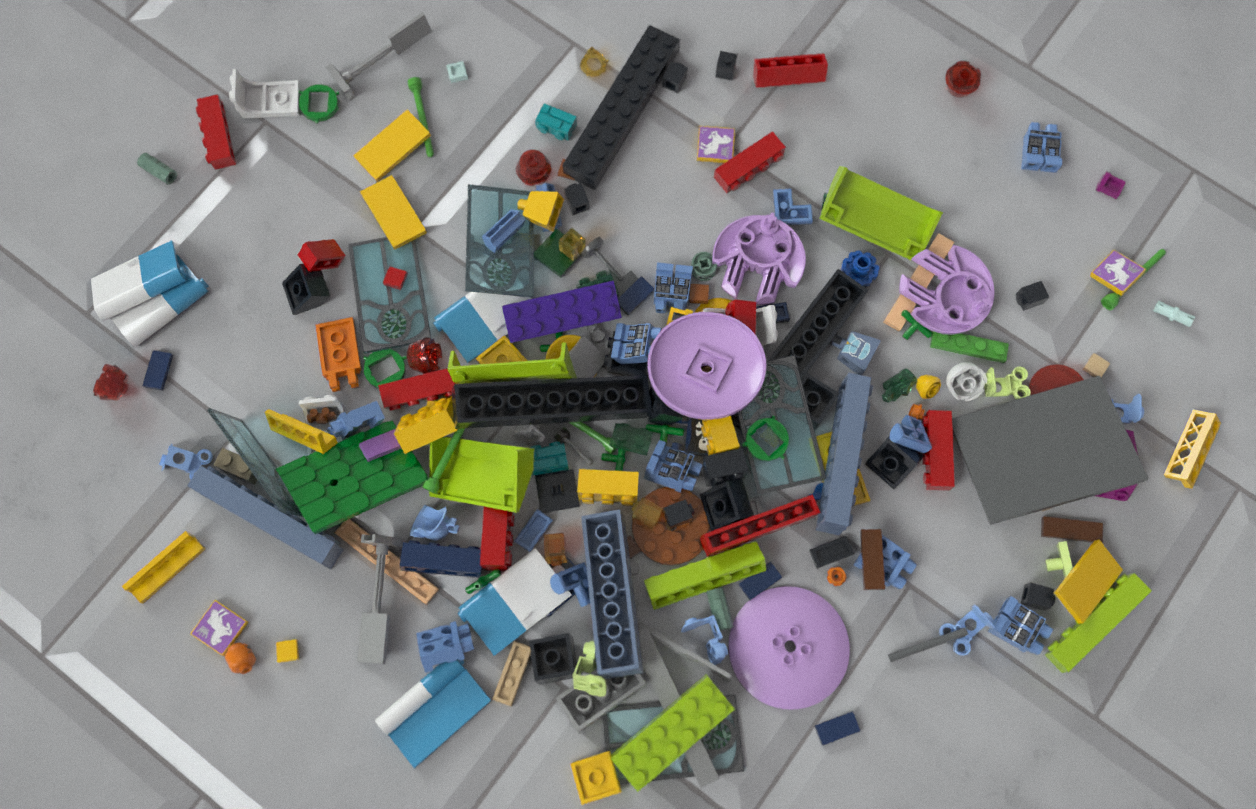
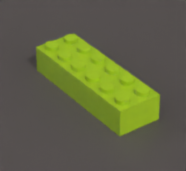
[611,674,735,792]

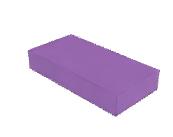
[359,429,401,462]

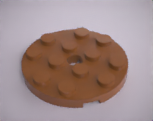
[632,487,710,566]

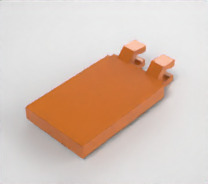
[315,317,362,392]

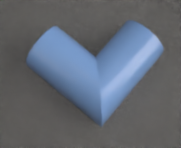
[773,189,813,225]
[890,415,932,453]
[550,562,590,607]

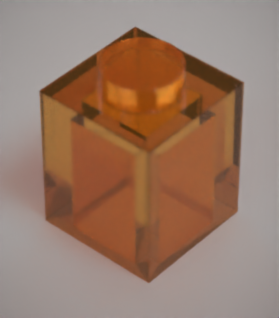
[544,533,567,566]

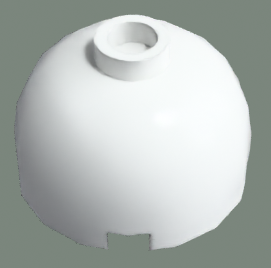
[946,362,987,401]

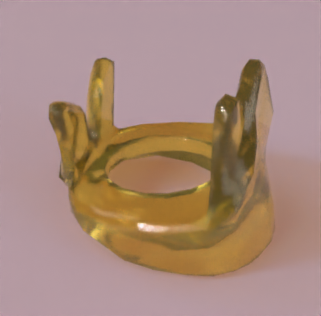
[580,46,609,77]

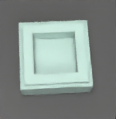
[446,61,468,83]

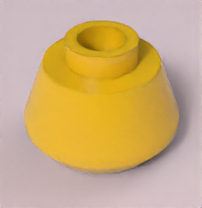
[916,374,941,399]

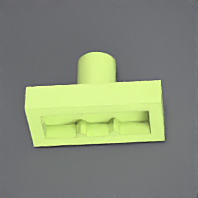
[1045,541,1073,579]

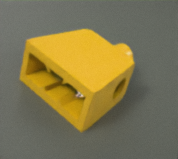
[517,191,564,232]

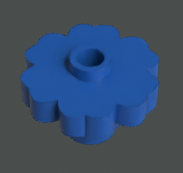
[840,250,879,287]

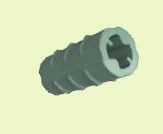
[137,152,177,185]
[706,588,734,631]

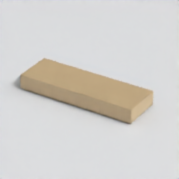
[492,641,531,707]

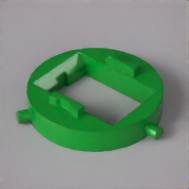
[299,84,340,124]
[363,349,407,389]
[742,416,789,461]

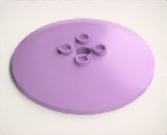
[648,312,766,420]
[728,586,850,710]

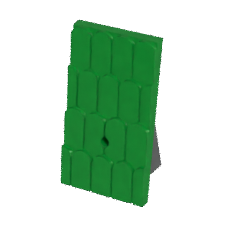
[276,420,429,534]

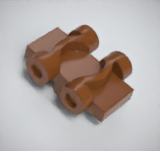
[307,407,337,424]

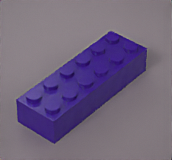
[502,281,622,343]

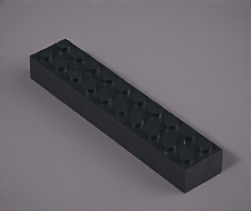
[563,25,680,190]
[730,269,869,441]
[452,375,652,429]

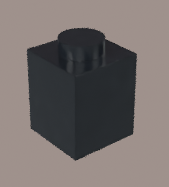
[715,51,738,81]
[662,61,688,94]
[564,183,590,215]
[1015,281,1049,311]
[663,499,695,529]
[1021,582,1056,611]

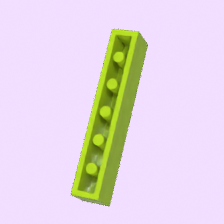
[644,541,766,610]
[1044,573,1152,673]

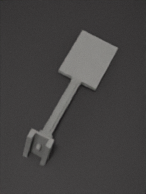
[326,12,432,101]
[513,336,605,444]
[357,534,405,664]
[635,599,731,683]

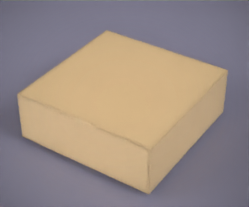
[1082,353,1110,377]

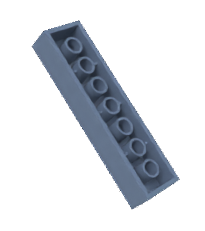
[816,373,873,535]
[187,466,344,570]
[581,509,644,679]

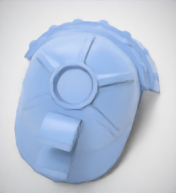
[410,504,460,540]

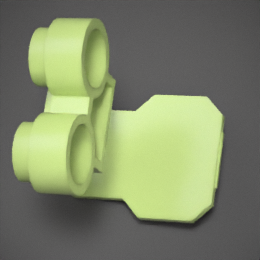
[984,366,1031,400]
[573,641,607,697]

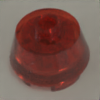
[945,61,981,98]
[516,149,552,186]
[407,337,442,374]
[93,363,129,401]

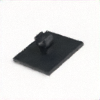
[535,469,580,513]

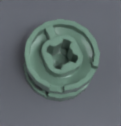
[691,252,717,281]

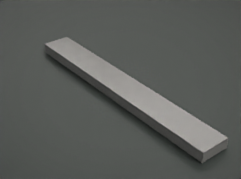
[638,626,720,788]

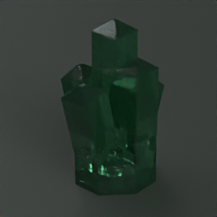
[882,368,917,403]

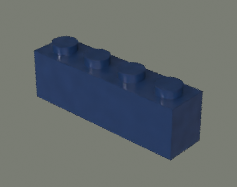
[400,541,482,578]

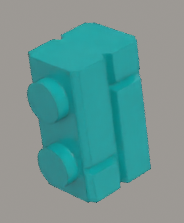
[535,103,577,141]
[530,442,569,476]

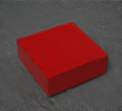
[383,266,408,290]

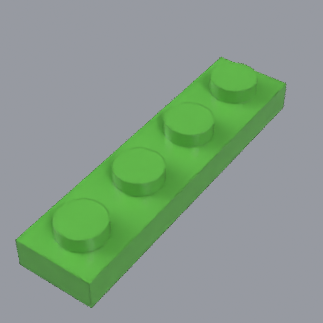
[930,331,1009,363]

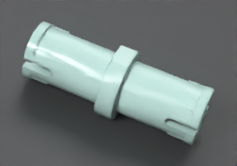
[1153,301,1195,327]

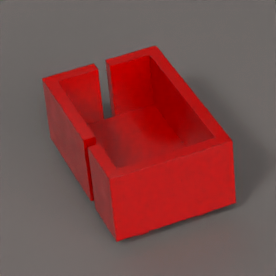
[480,507,515,571]

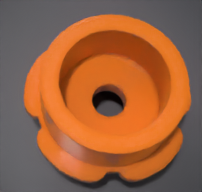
[908,404,925,420]
[827,567,846,586]

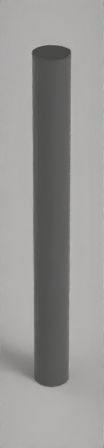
[888,628,968,662]

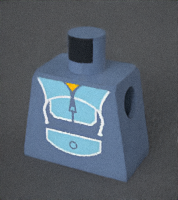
[831,331,880,375]

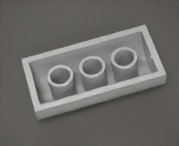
[556,669,647,733]

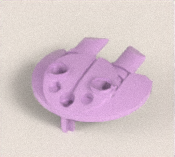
[712,212,806,305]
[899,245,994,334]

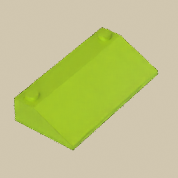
[819,166,943,261]
[448,342,577,384]
[429,436,534,512]

